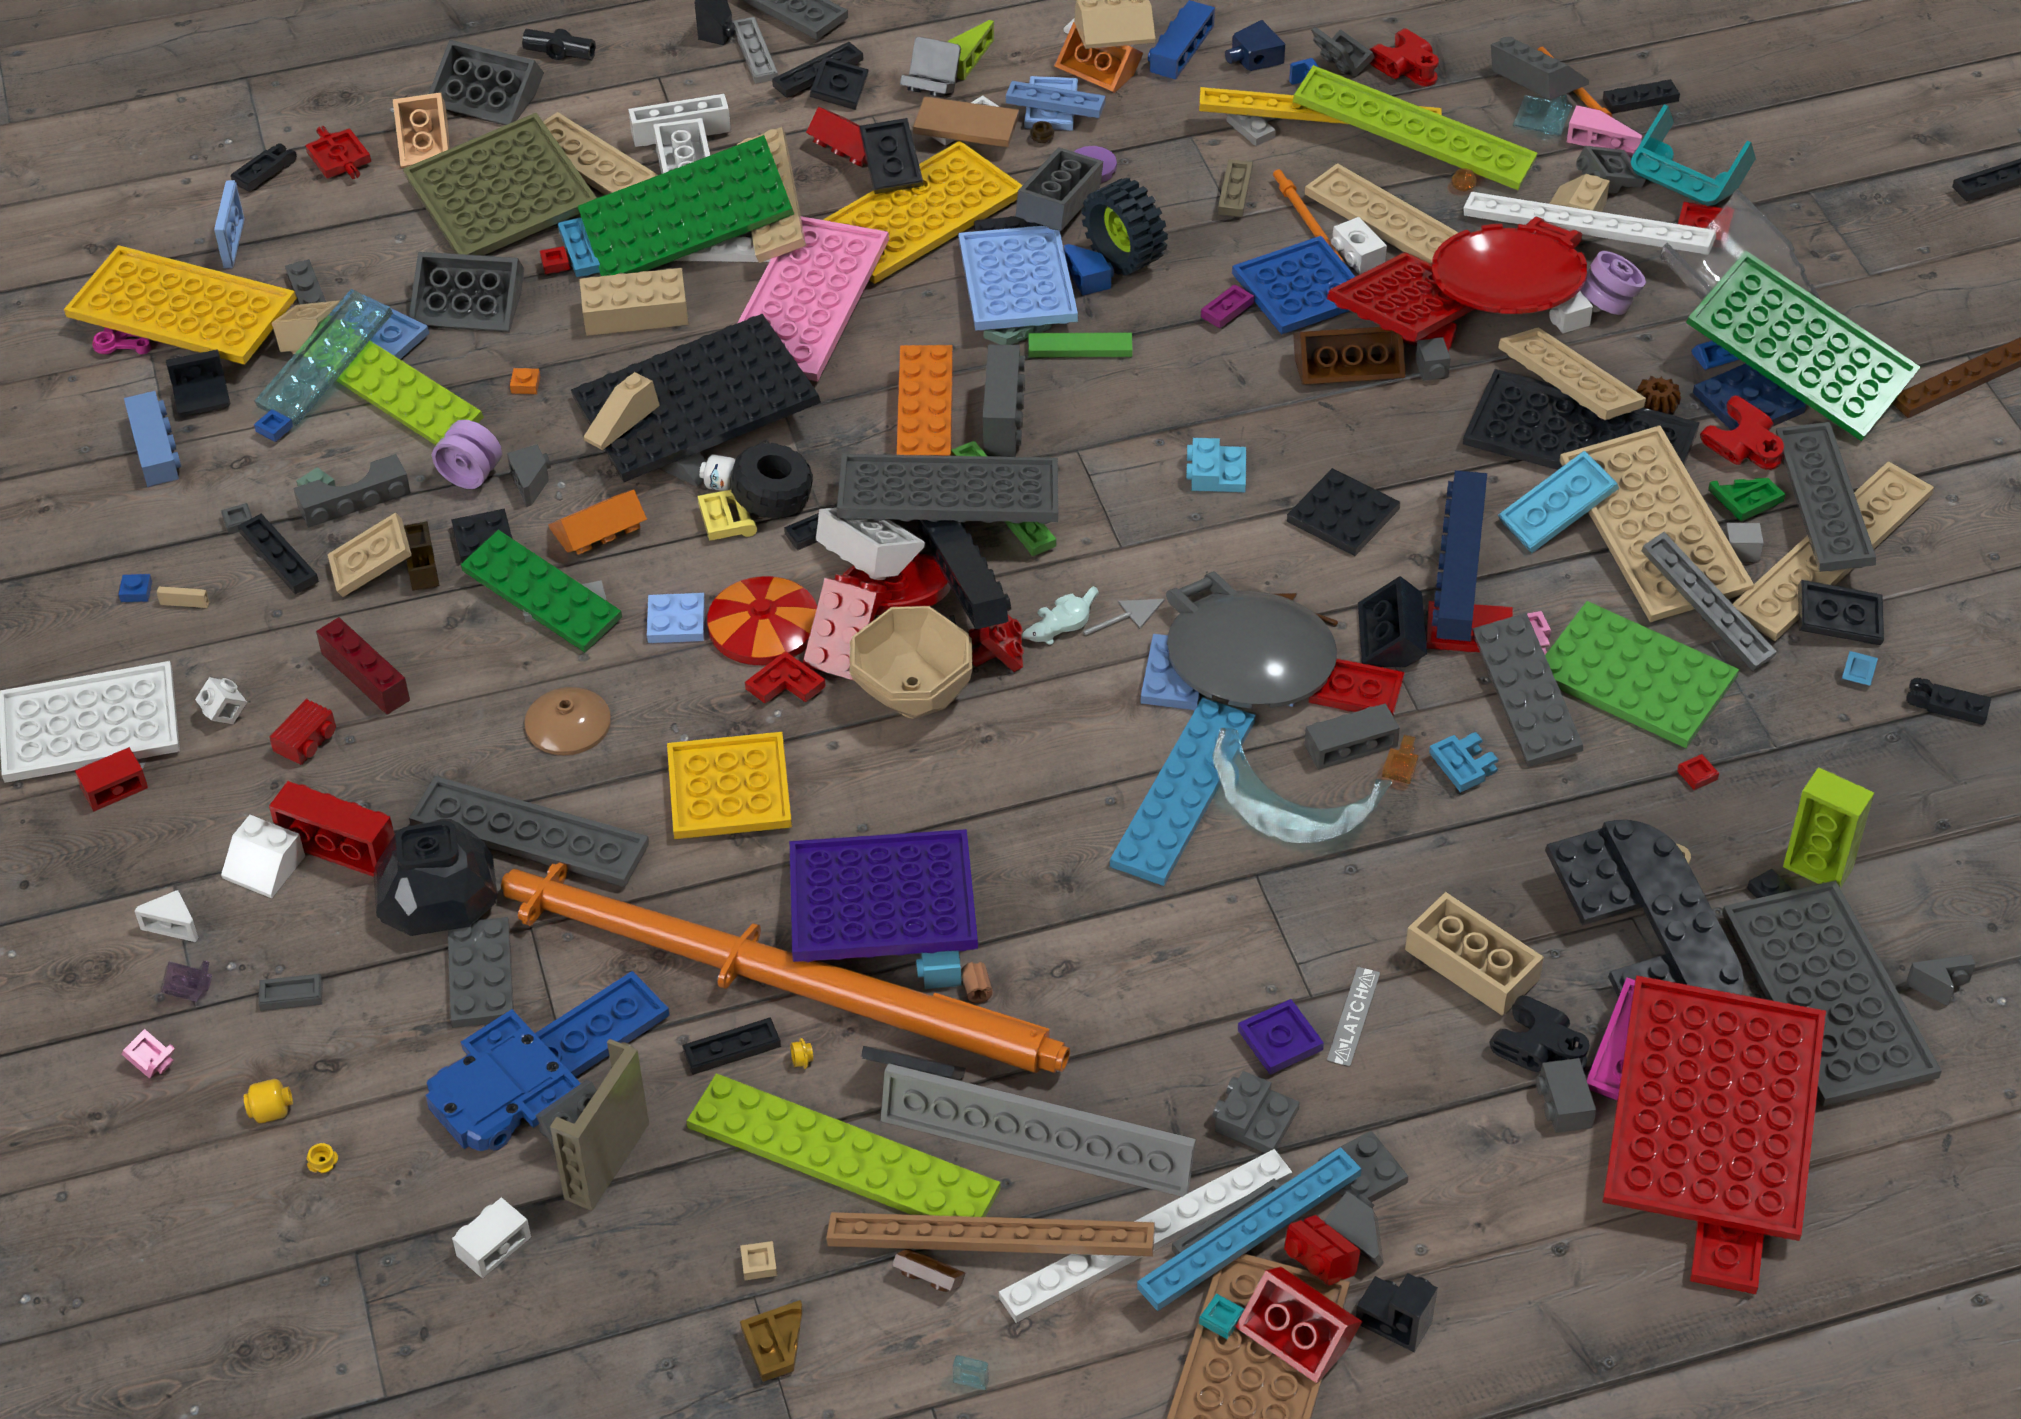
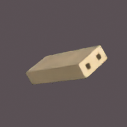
[157,586,209,608]

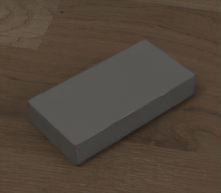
[259,974,323,1011]

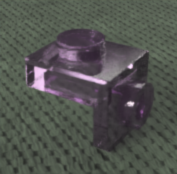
[161,960,212,1002]

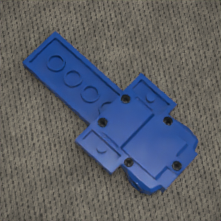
[425,971,670,1151]

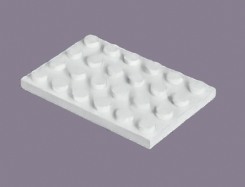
[0,661,180,783]

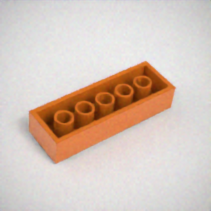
[897,345,953,456]

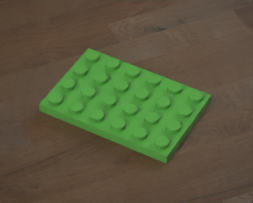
[1545,601,1739,748]

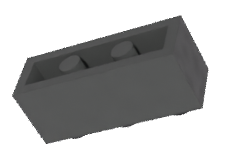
[1304,703,1400,770]

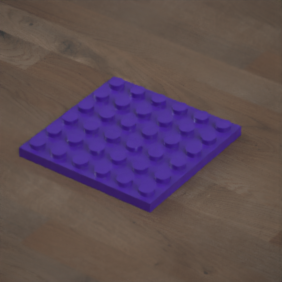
[789,829,978,962]

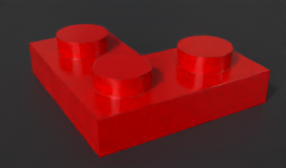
[745,651,826,704]

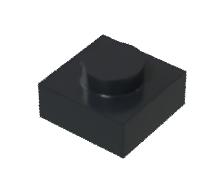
[1747,869,1792,898]

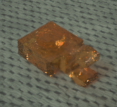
[1382,735,1419,784]

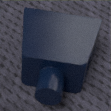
[1225,20,1286,71]

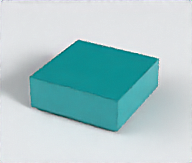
[1199,1293,1244,1340]

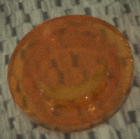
[1451,169,1476,191]

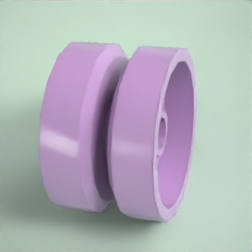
[1580,251,1646,315]
[431,420,502,489]

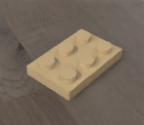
[328,512,411,597]

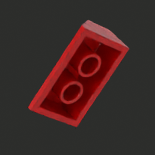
[806,106,867,167]
[1235,1267,1362,1383]

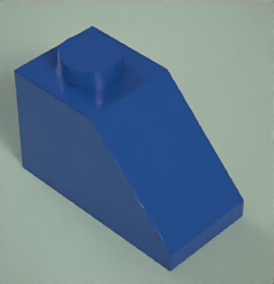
[1064,244,1114,296]

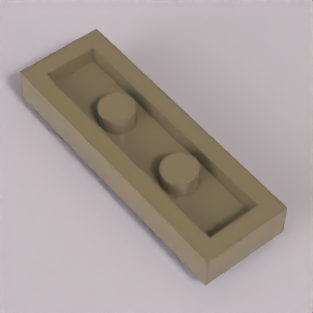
[1218,159,1253,217]

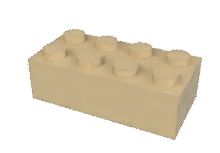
[580,268,688,336]
[1405,892,1544,1016]

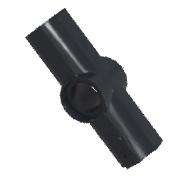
[522,29,596,60]

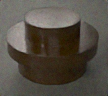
[1030,121,1054,143]

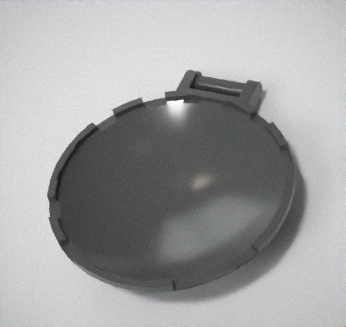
[1166,571,1337,708]

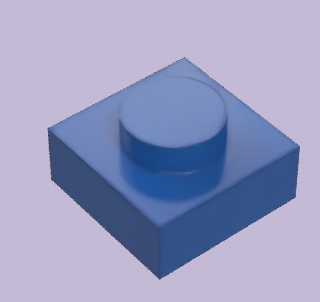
[254,409,293,442]
[119,574,152,602]

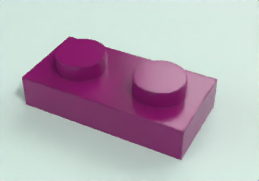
[1201,284,1254,328]

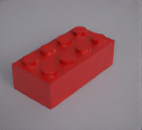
[269,781,394,877]

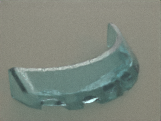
[1213,728,1392,843]

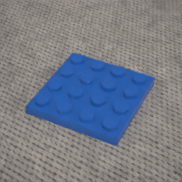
[1232,236,1355,335]

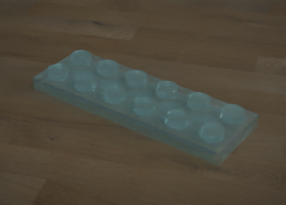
[255,289,393,426]

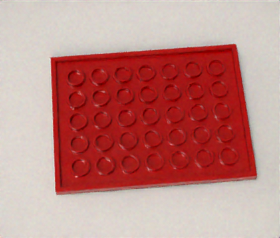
[1602,975,1826,1241]

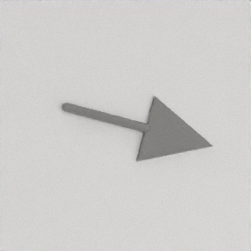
[1083,599,1165,635]

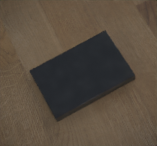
[859,118,923,194]
[1798,580,1884,645]
[861,1046,966,1080]

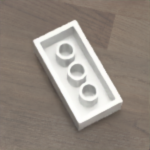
[653,118,710,174]

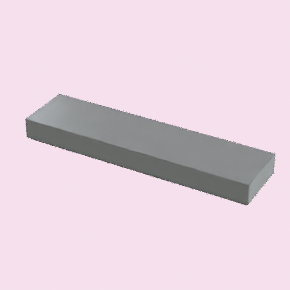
[732,17,778,84]

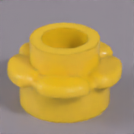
[790,1038,813,1069]
[306,1143,338,1173]

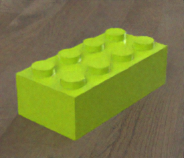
[1783,767,1874,889]

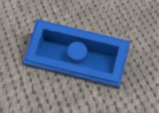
[1691,341,1740,370]

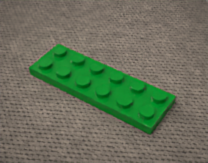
[461,530,622,653]

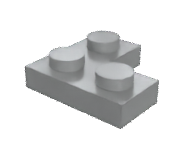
[1227,114,1276,146]

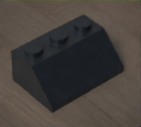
[1358,576,1427,667]

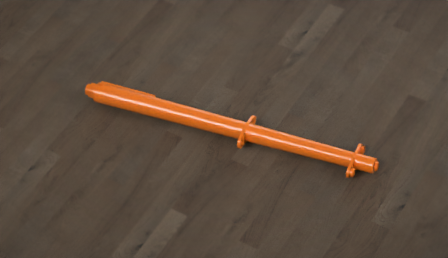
[501,862,1070,1073]

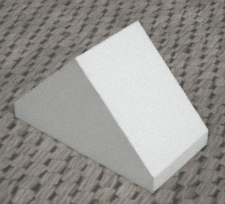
[135,890,198,942]

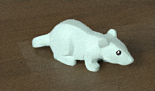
[1022,586,1099,645]

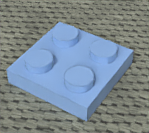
[647,593,705,643]

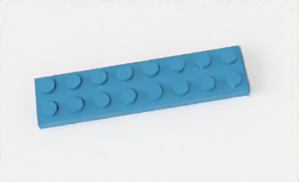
[1110,697,1255,886]

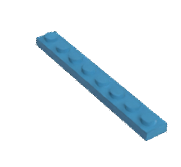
[1137,1147,1361,1311]

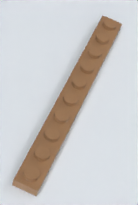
[826,1212,1155,1257]

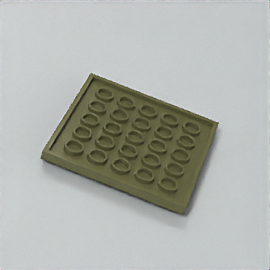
[403,113,597,256]

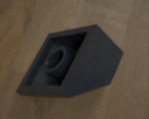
[694,0,735,46]

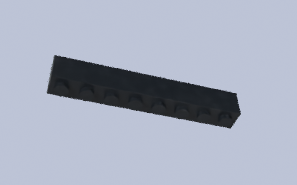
[917,520,1011,629]

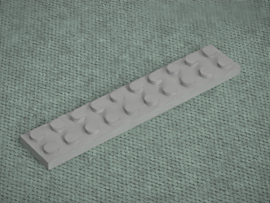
[881,1064,1196,1197]

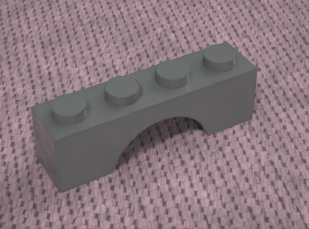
[293,454,411,528]

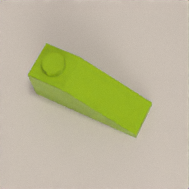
[947,20,994,80]

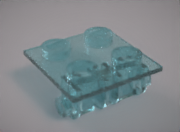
[1513,94,1572,136]

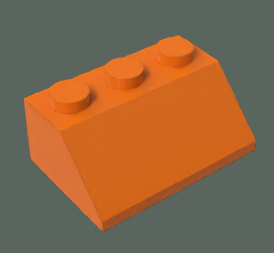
[1054,22,1143,93]
[548,489,647,555]

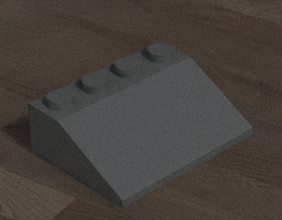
[429,40,544,125]
[409,252,524,332]

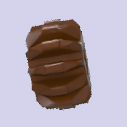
[1636,376,1681,415]

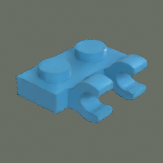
[1429,732,1498,793]

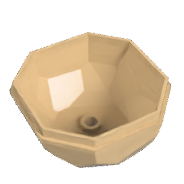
[850,606,972,719]

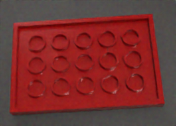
[1327,252,1475,341]

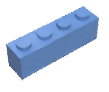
[124,391,181,487]

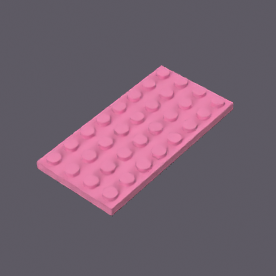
[738,216,889,381]

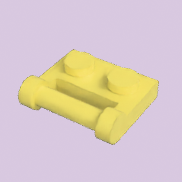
[698,490,757,541]

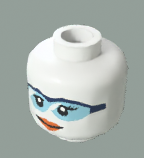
[700,455,735,491]

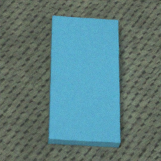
[1498,450,1619,553]

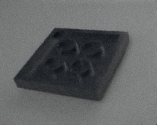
[1287,468,1400,556]

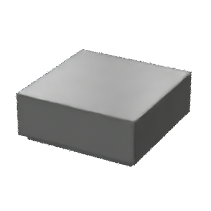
[221,503,252,535]

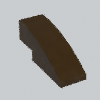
[404,521,440,591]

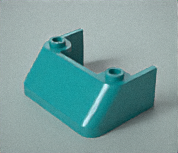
[1631,104,1756,206]

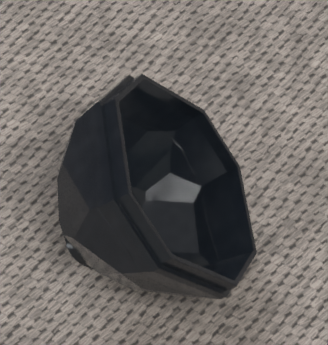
[374,819,498,936]

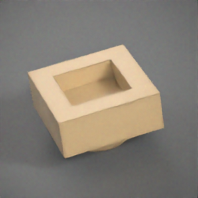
[740,1241,777,1280]

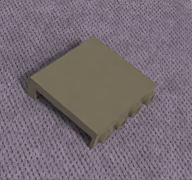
[550,1039,649,1211]

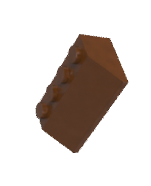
[1293,327,1405,385]

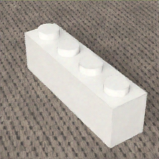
[628,94,731,147]

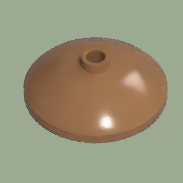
[524,687,611,755]

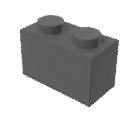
[1536,1058,1596,1133]

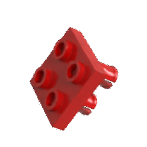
[968,615,1024,672]

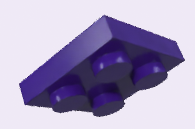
[1238,999,1324,1075]

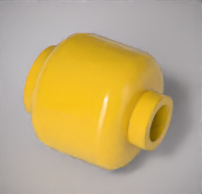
[243,1079,293,1123]

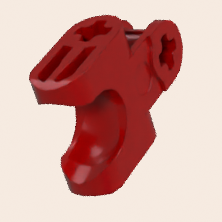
[1369,28,1439,86]
[1700,396,1784,470]

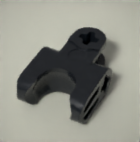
[1489,995,1590,1072]

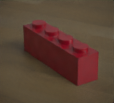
[316,617,410,715]

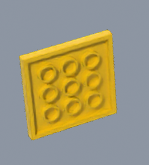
[667,732,792,839]

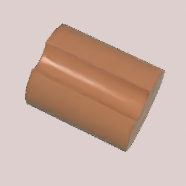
[961,962,993,1003]

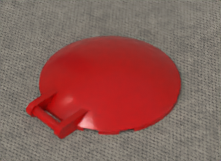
[1431,216,1587,314]

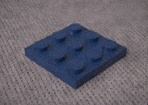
[1693,363,1806,430]

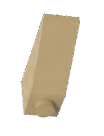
[584,372,660,450]

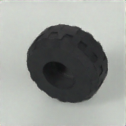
[730,443,813,519]

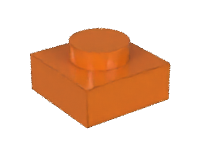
[510,368,541,394]

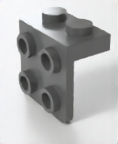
[1311,26,1375,77]

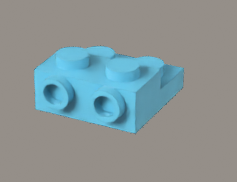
[1186,438,1246,492]

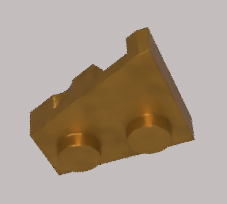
[740,1300,803,1382]

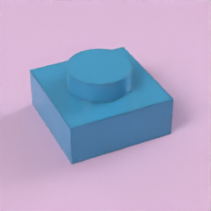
[1842,651,1878,686]

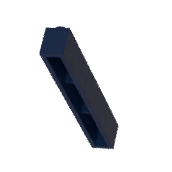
[1432,470,1487,641]

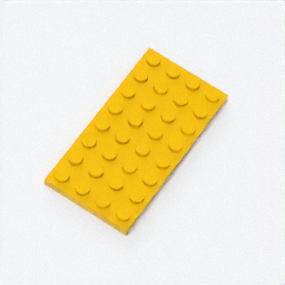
[823,141,1023,284]
[64,245,297,365]

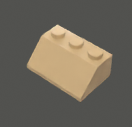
[1074,0,1156,49]

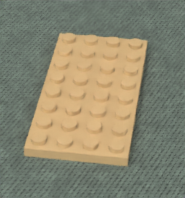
[1560,426,1754,622]

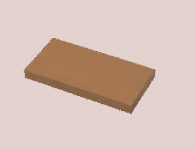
[913,96,1019,147]

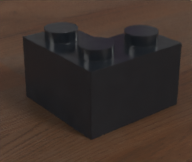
[1356,1273,1438,1353]

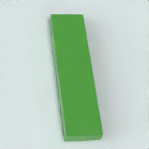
[1029,333,1132,357]

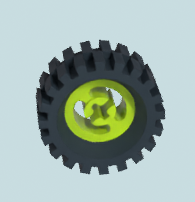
[1082,178,1168,275]

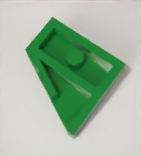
[1708,478,1785,522]

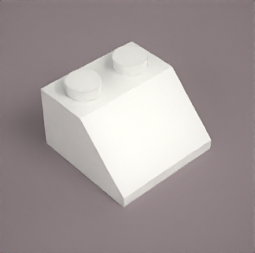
[221,815,305,898]

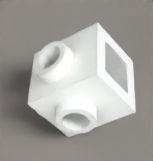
[195,677,247,724]

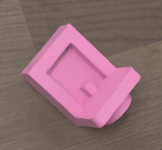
[121,1029,175,1079]

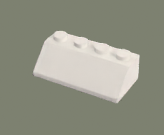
[816,508,925,580]

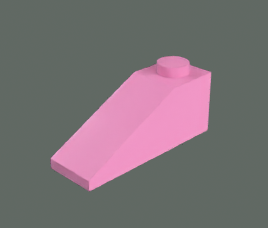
[1567,105,1642,156]

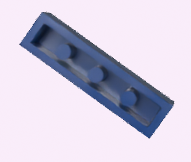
[1148,0,1215,80]

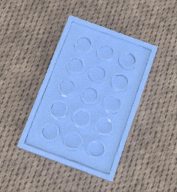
[958,226,1078,331]

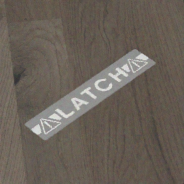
[1327,967,1380,1066]

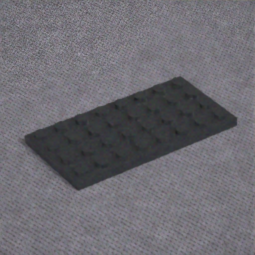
[1463,369,1700,470]

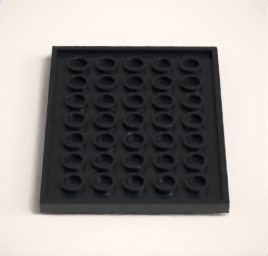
[571,314,821,482]

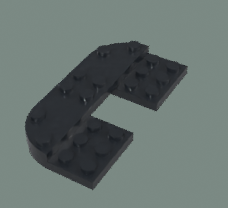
[1545,820,1744,998]

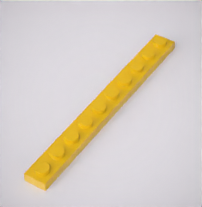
[1199,87,1442,124]

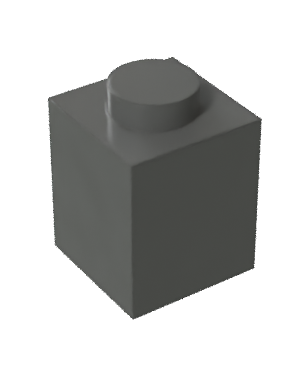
[1416,337,1451,381]

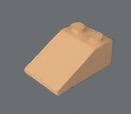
[393,93,449,168]

